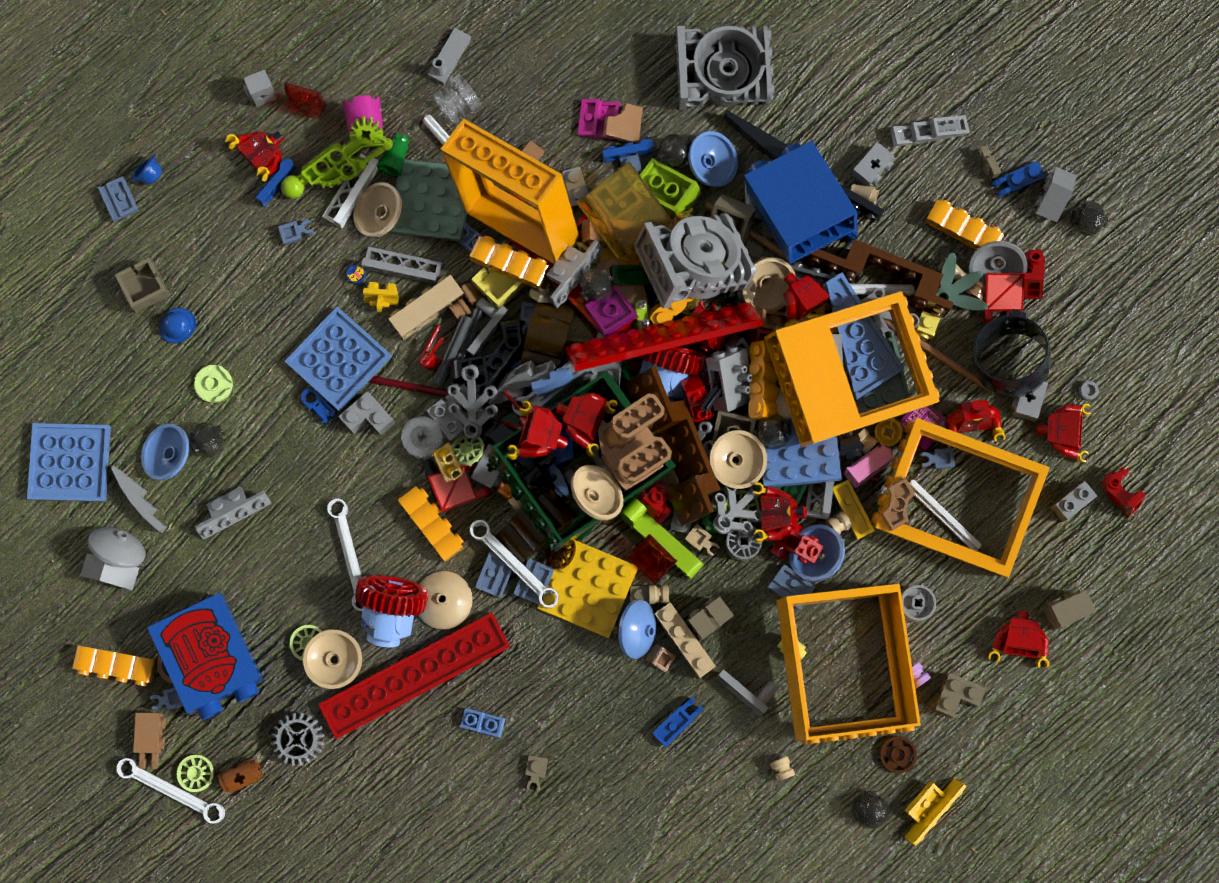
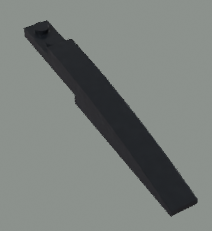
[724,109,885,221]

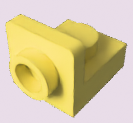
[915,311,940,340]

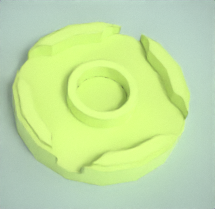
[194,365,233,403]

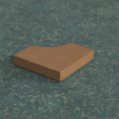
[603,103,643,144]

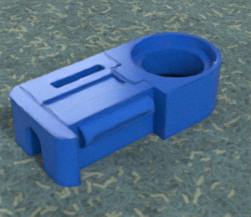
[301,389,336,424]

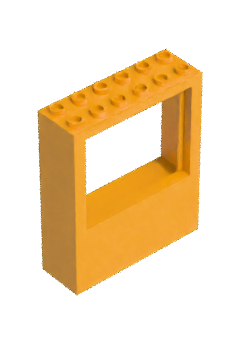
[764,291,940,448]

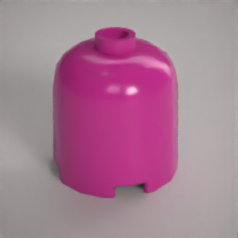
[343,95,383,135]

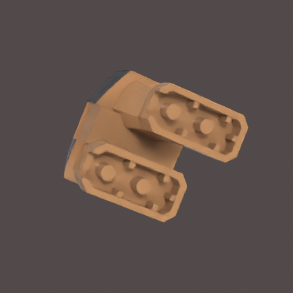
[595,393,672,491]

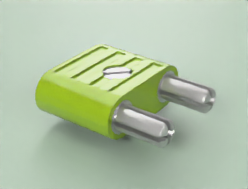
[632,300,649,330]

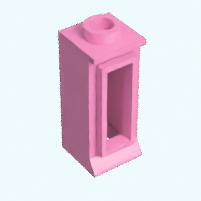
[844,443,894,489]

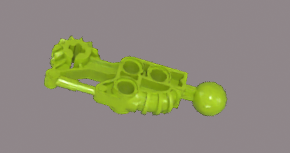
[280,116,393,199]

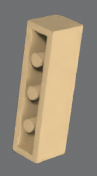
[389,275,465,341]
[654,602,716,679]

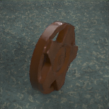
[880,736,917,774]

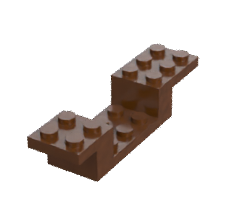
[804,239,954,318]
[624,367,721,526]

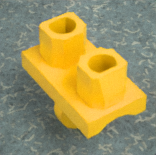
[363,282,399,312]
[432,443,463,483]

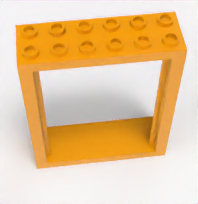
[440,118,580,265]
[871,418,1050,578]
[776,584,921,745]

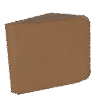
[461,284,482,306]
[646,644,676,673]

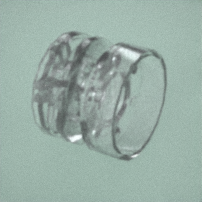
[432,74,482,125]
[401,417,444,461]

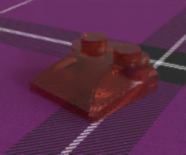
[284,82,326,119]
[627,534,677,585]

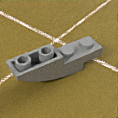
[489,360,556,405]

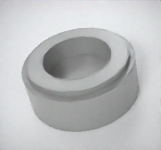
[1078,381,1099,401]

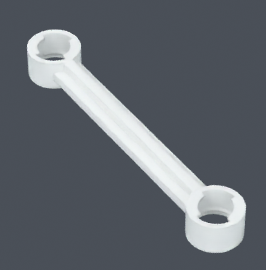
[327,499,363,612]
[470,520,559,609]
[116,758,225,823]

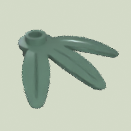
[936,253,988,310]

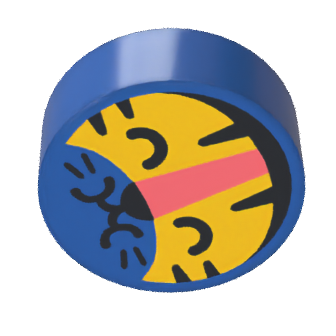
[346,265,366,284]

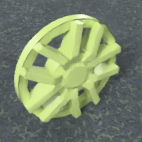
[451,435,485,466]

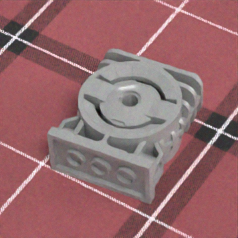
[676,25,774,110]
[634,213,756,309]

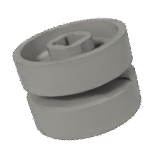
[725,526,762,561]
[901,585,936,622]

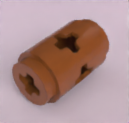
[218,759,263,793]

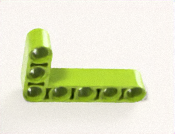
[620,497,704,579]

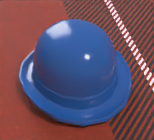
[132,154,162,185]
[159,308,196,344]

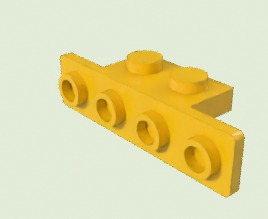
[904,778,966,846]

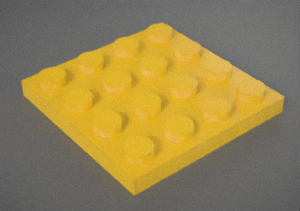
[537,540,639,639]

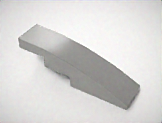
[890,115,970,147]
[111,466,167,533]

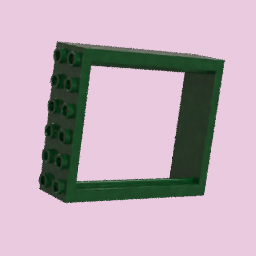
[488,371,676,552]

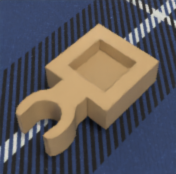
[684,524,720,556]

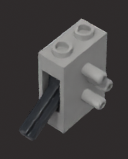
[700,345,753,412]

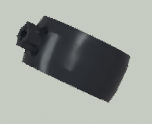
[972,309,1052,398]

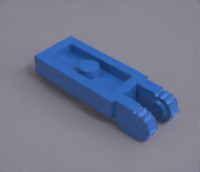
[602,139,654,163]
[256,158,296,207]
[991,161,1046,198]
[652,696,704,748]

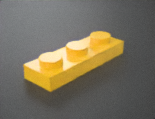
[833,480,875,540]

